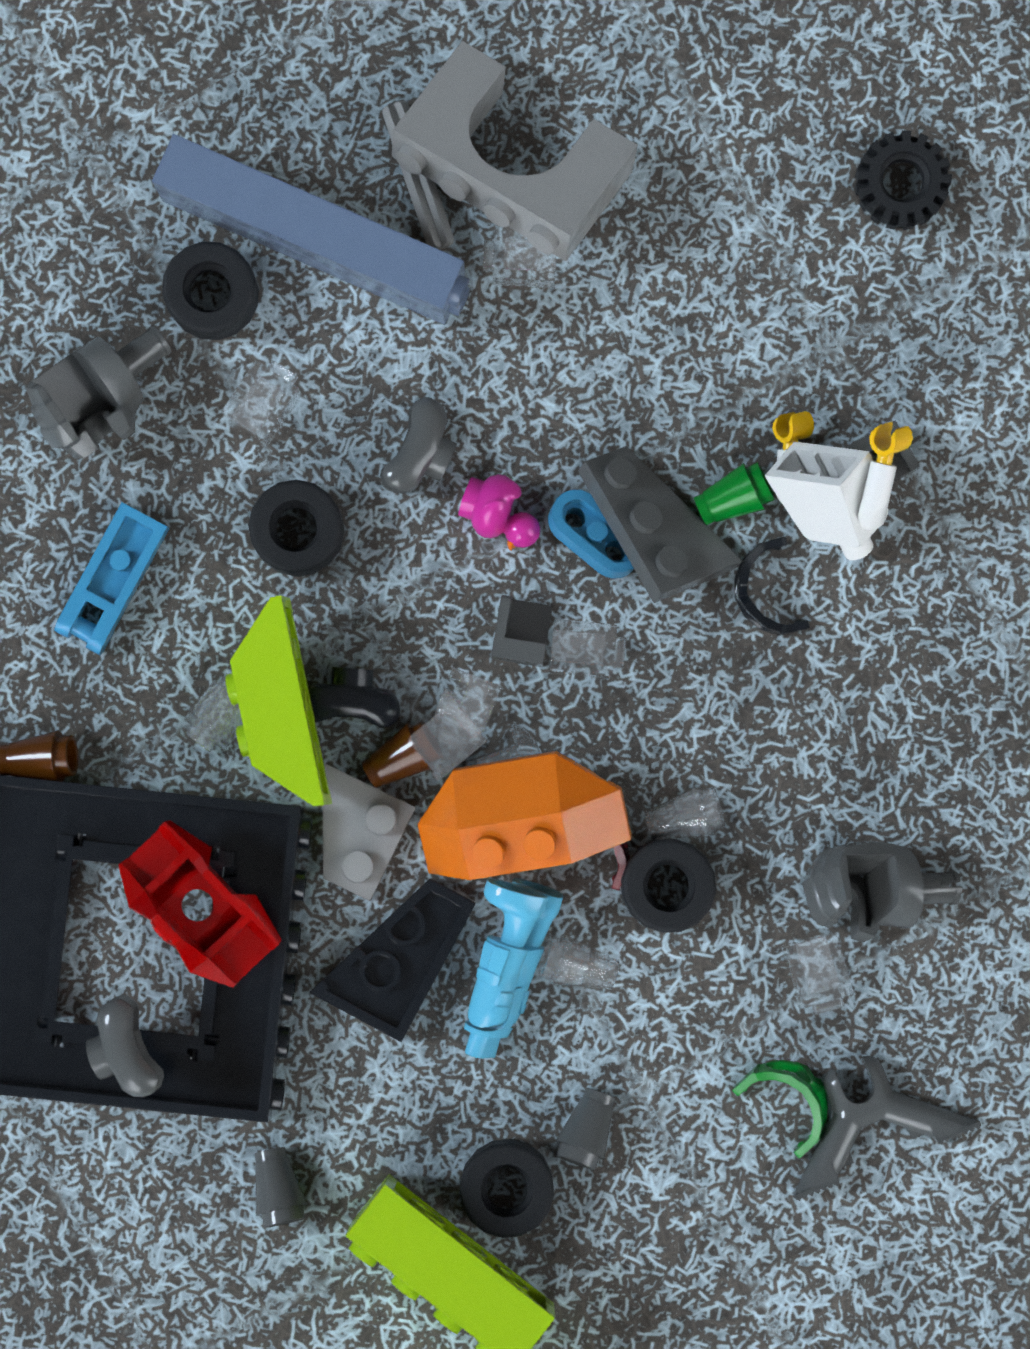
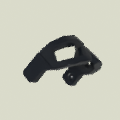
[734,537,810,636]

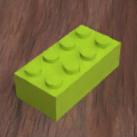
[345,1174,555,1349]

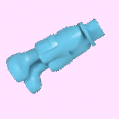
[464,878,563,1059]

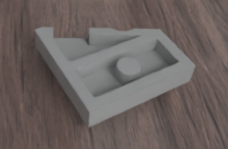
[322,764,416,901]

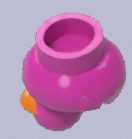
[458,474,540,551]

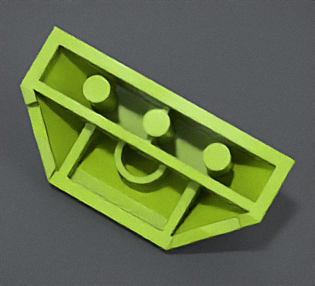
[225,595,333,807]

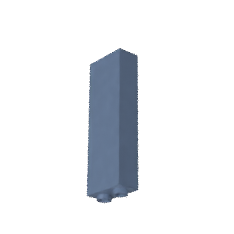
[152,133,471,325]

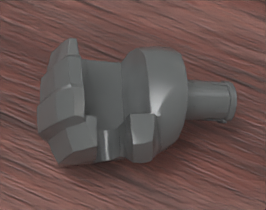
[26,326,172,460]
[802,841,962,942]

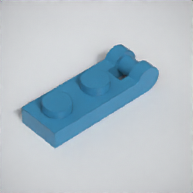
[54,502,170,656]

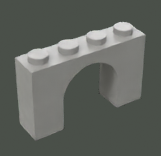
[392,41,638,261]

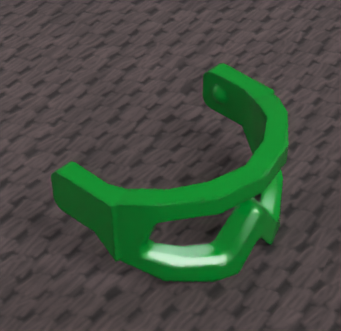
[732,1060,828,1159]

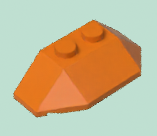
[418,751,632,880]

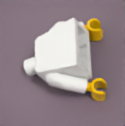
[765,411,913,560]

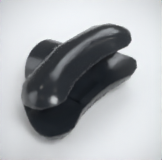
[308,667,400,728]

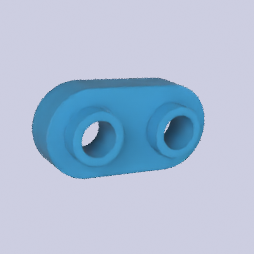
[548,490,634,579]

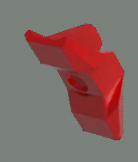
[118,820,282,988]

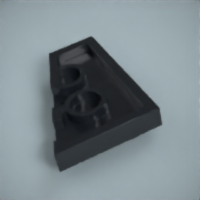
[309,878,476,1042]

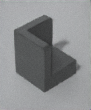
[491,595,552,667]

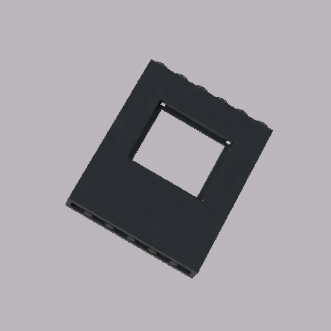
[0,775,313,1123]

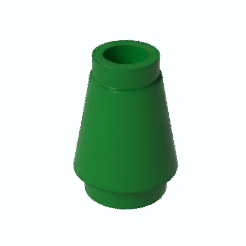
[694,462,775,525]

